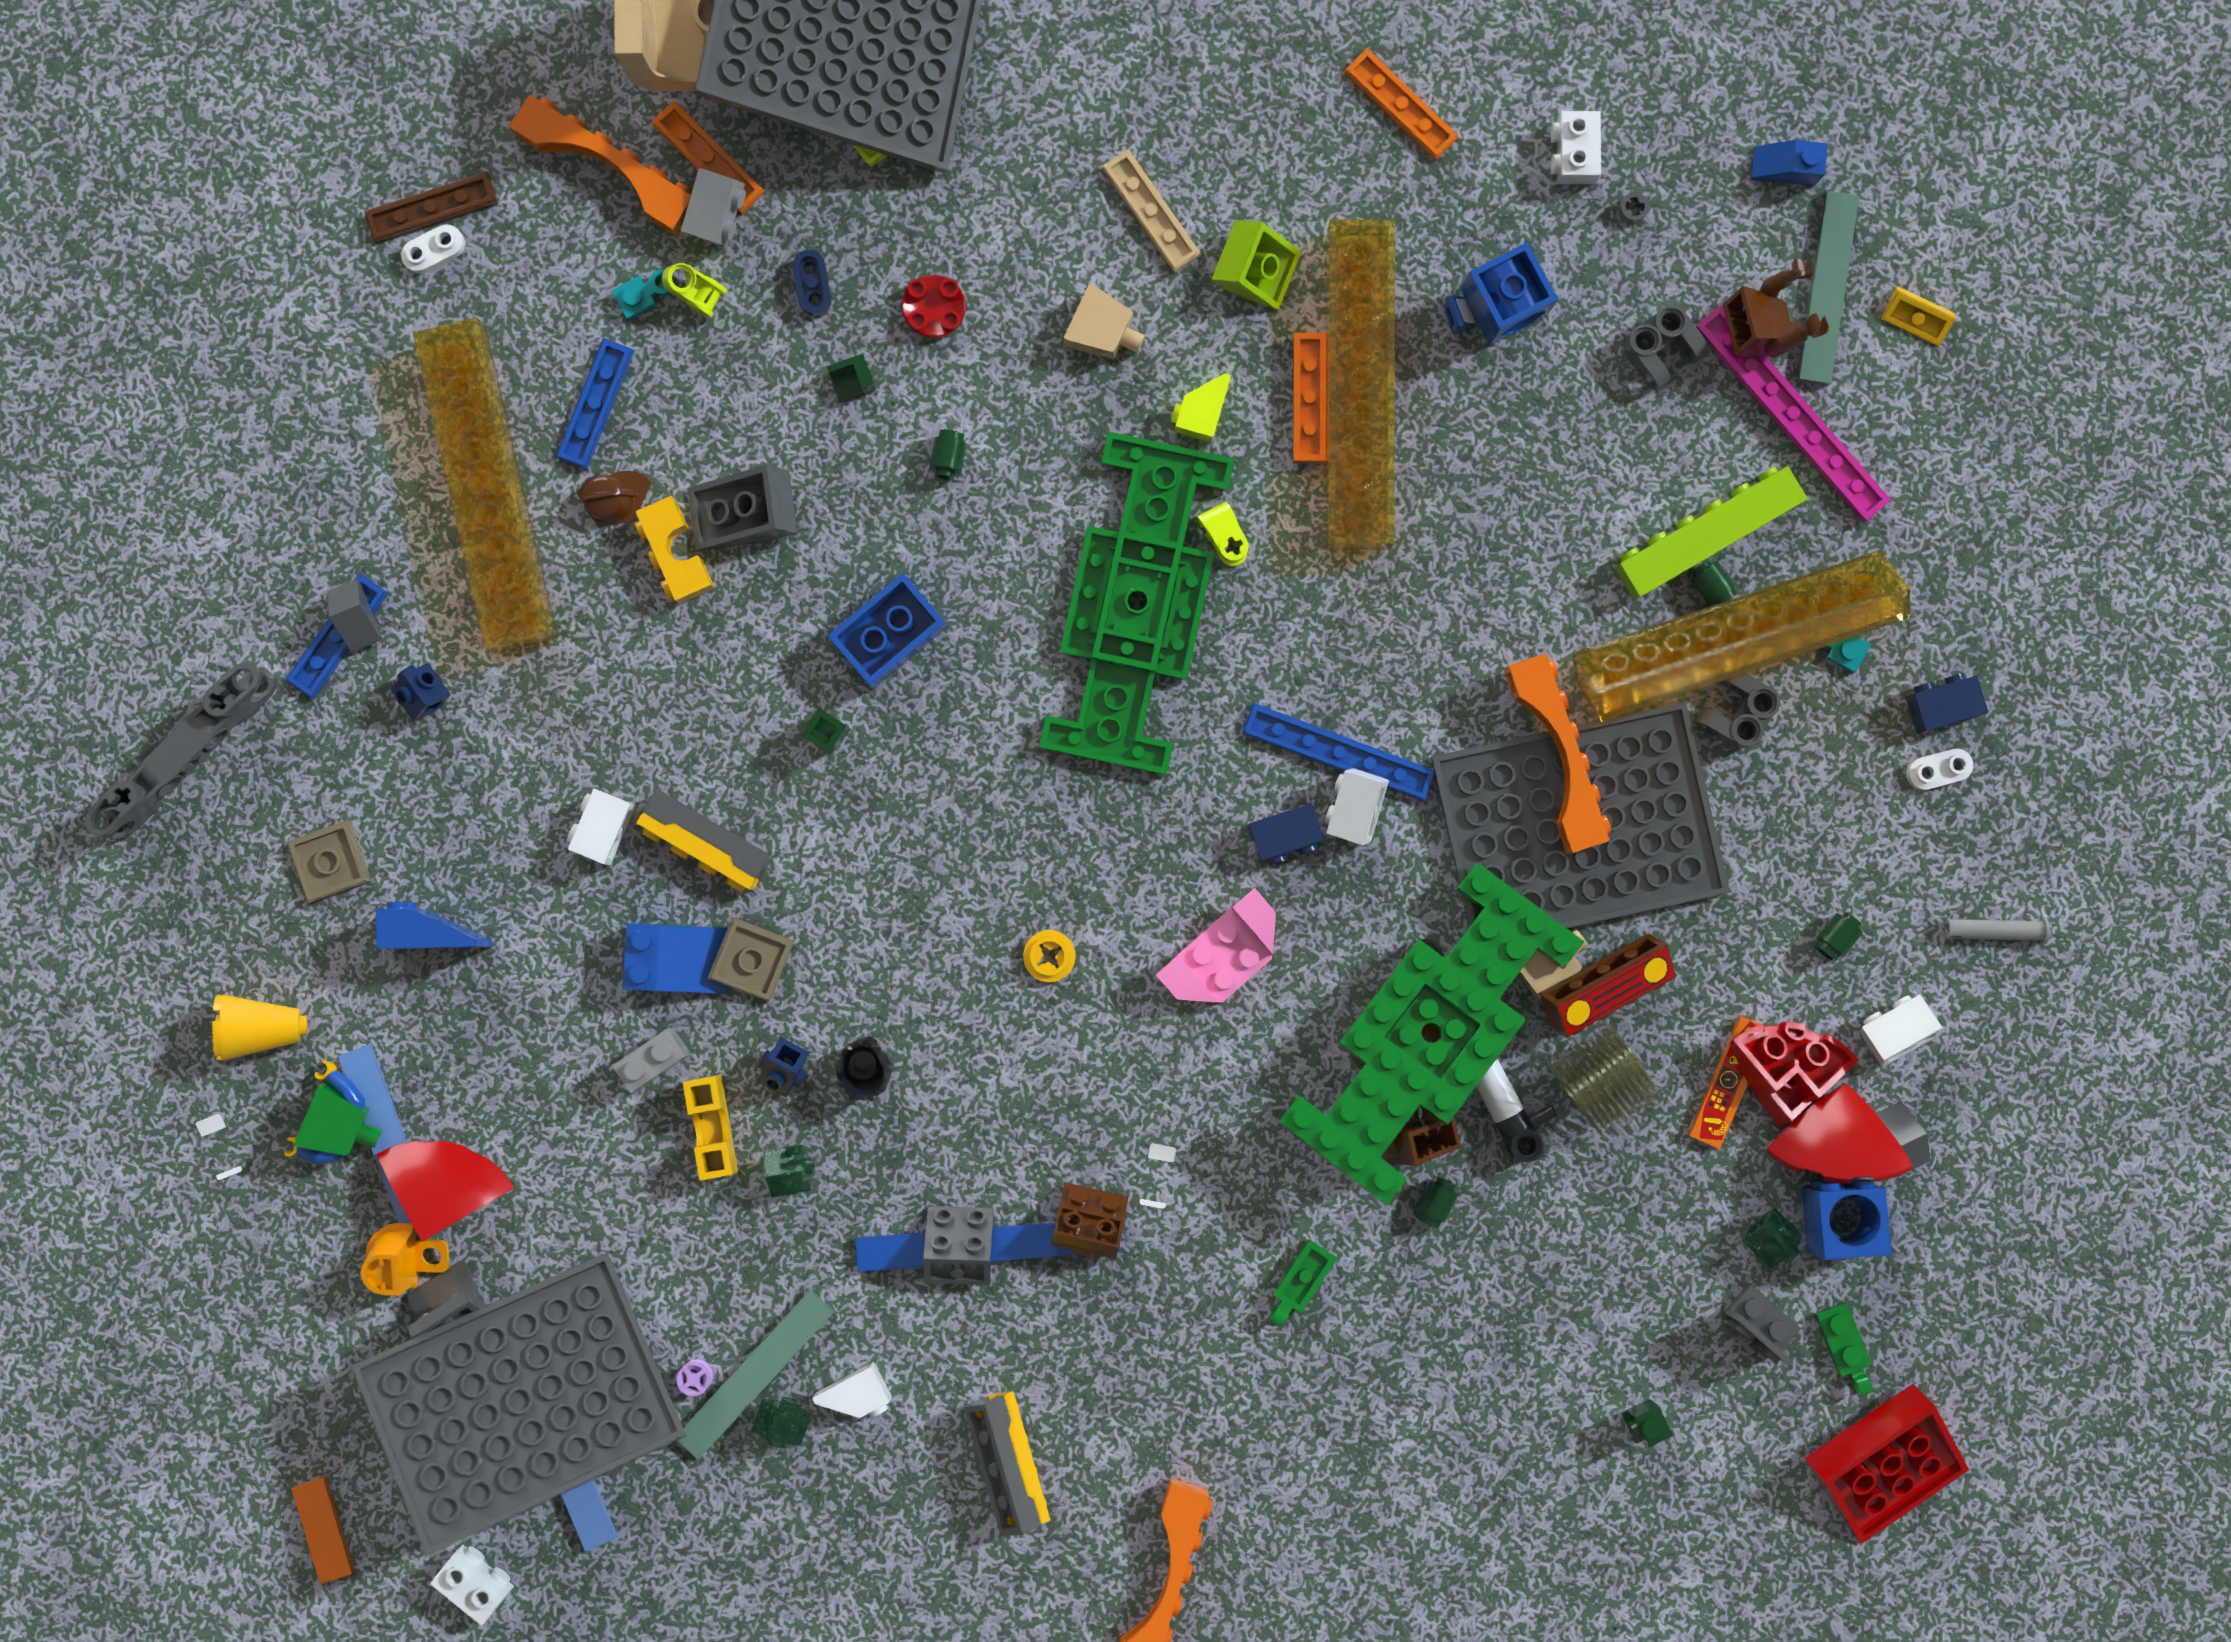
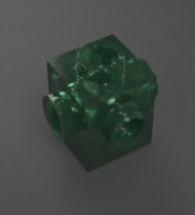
[764,1145,815,1198]
[1743,1207,1803,1269]
[751,1397,811,1449]

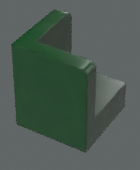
[827,354,877,403]

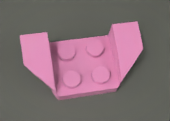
[1156,888,1276,1002]

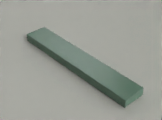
[1797,191,1859,386]
[678,1289,835,1460]

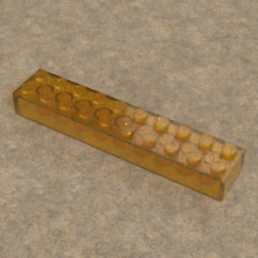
[1325,219,1395,550]
[412,317,558,654]
[1572,550,1910,722]

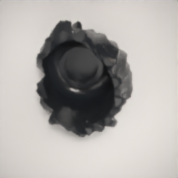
[836,1035,892,1102]

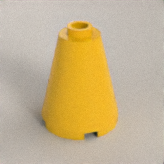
[212,995,308,1061]

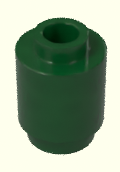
[929,429,966,480]
[1690,559,1738,609]
[1814,912,1863,962]
[1415,1176,1459,1228]

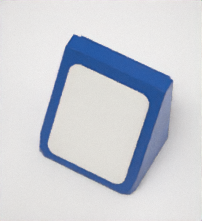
[1443,295,1476,334]

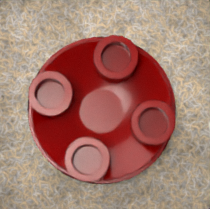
[901,275,966,338]

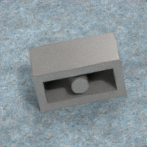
[681,168,746,246]
[612,1027,691,1093]

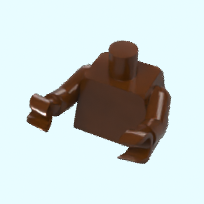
[1723,259,1829,358]
[1383,1108,1462,1166]

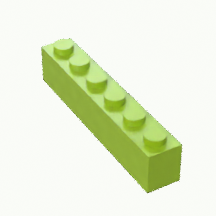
[1614,466,1808,601]

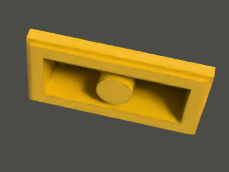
[1881,286,1956,347]

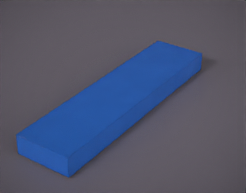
[556,338,635,470]
[285,574,389,699]

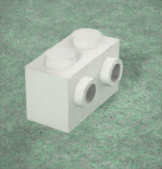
[1551,111,1601,184]
[1325,768,1389,845]
[567,789,636,866]
[1861,995,1943,1068]
[430,1545,514,1626]

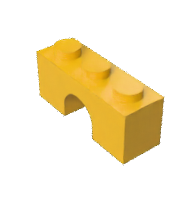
[635,496,715,604]
[682,1074,738,1181]

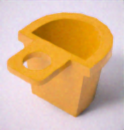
[361,1223,449,1296]

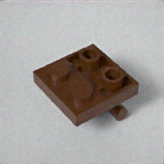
[1051,1182,1129,1259]

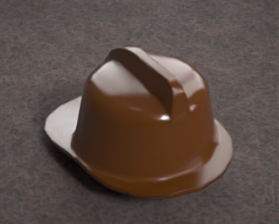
[578,471,651,526]

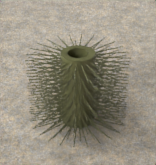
[1546,1019,1664,1141]

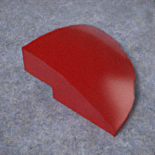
[1730,1022,1859,1127]
[1767,1083,1913,1184]
[376,1140,515,1242]

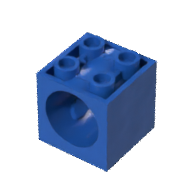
[1460,242,1559,345]
[1801,1178,1892,1260]

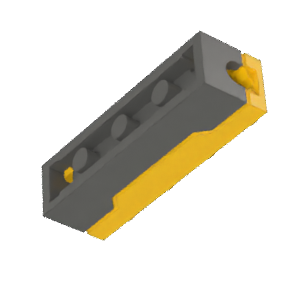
[637,789,773,892]
[964,1391,1050,1536]

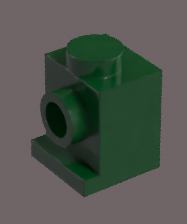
[801,708,850,754]
[1621,1399,1673,1447]

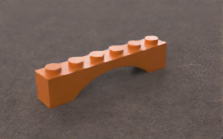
[509,94,692,237]
[1504,653,1612,855]
[1119,1478,1213,1642]

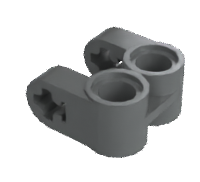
[1624,305,1710,391]
[1694,666,1780,749]

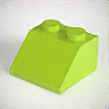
[1212,220,1301,311]

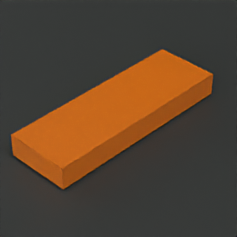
[291,1476,355,1584]

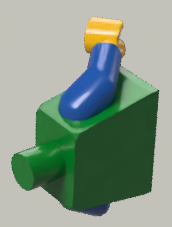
[284,1060,382,1165]

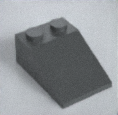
[687,465,798,551]

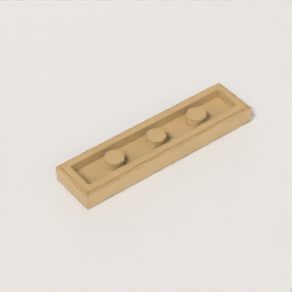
[1102,149,1201,273]

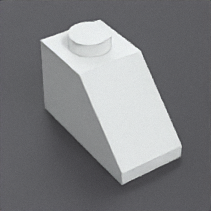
[812,1362,892,1418]

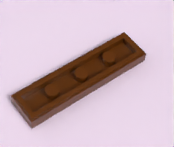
[364,171,499,244]

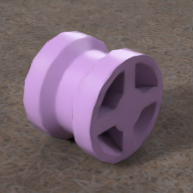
[677,1359,713,1396]

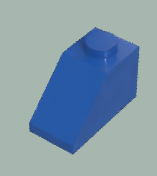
[1751,140,1828,186]

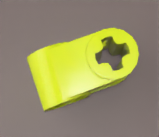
[662,263,727,319]
[1197,501,1249,567]

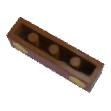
[1539,934,1676,1038]

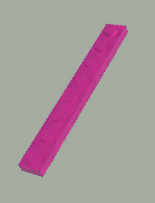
[1696,305,1891,523]

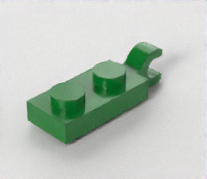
[1268,1239,1337,1328]
[1814,1302,1874,1396]

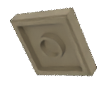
[286,820,372,903]
[707,917,794,1002]

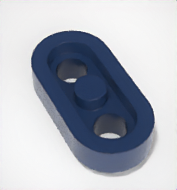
[793,250,832,316]

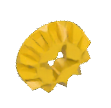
[1023,930,1076,982]

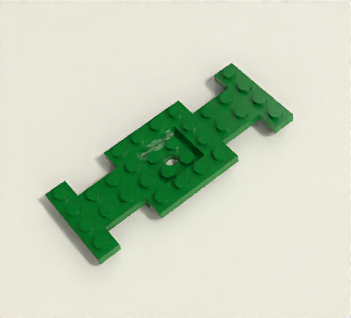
[1039,431,1235,775]
[1279,862,1585,1206]

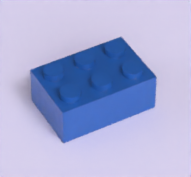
[828,573,948,690]

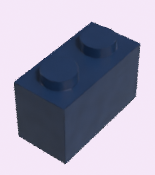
[1905,672,1989,734]
[1248,803,1324,865]

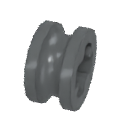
[1618,192,1650,225]

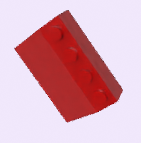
[1804,1384,1969,1545]

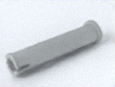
[1944,918,2050,944]

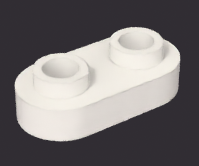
[401,225,465,274]
[1906,749,1973,790]

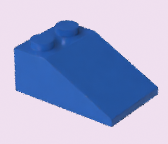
[376,902,492,949]
[623,923,728,994]

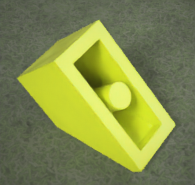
[1171,374,1231,443]

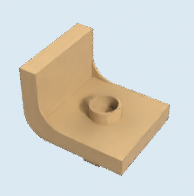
[614,0,714,91]

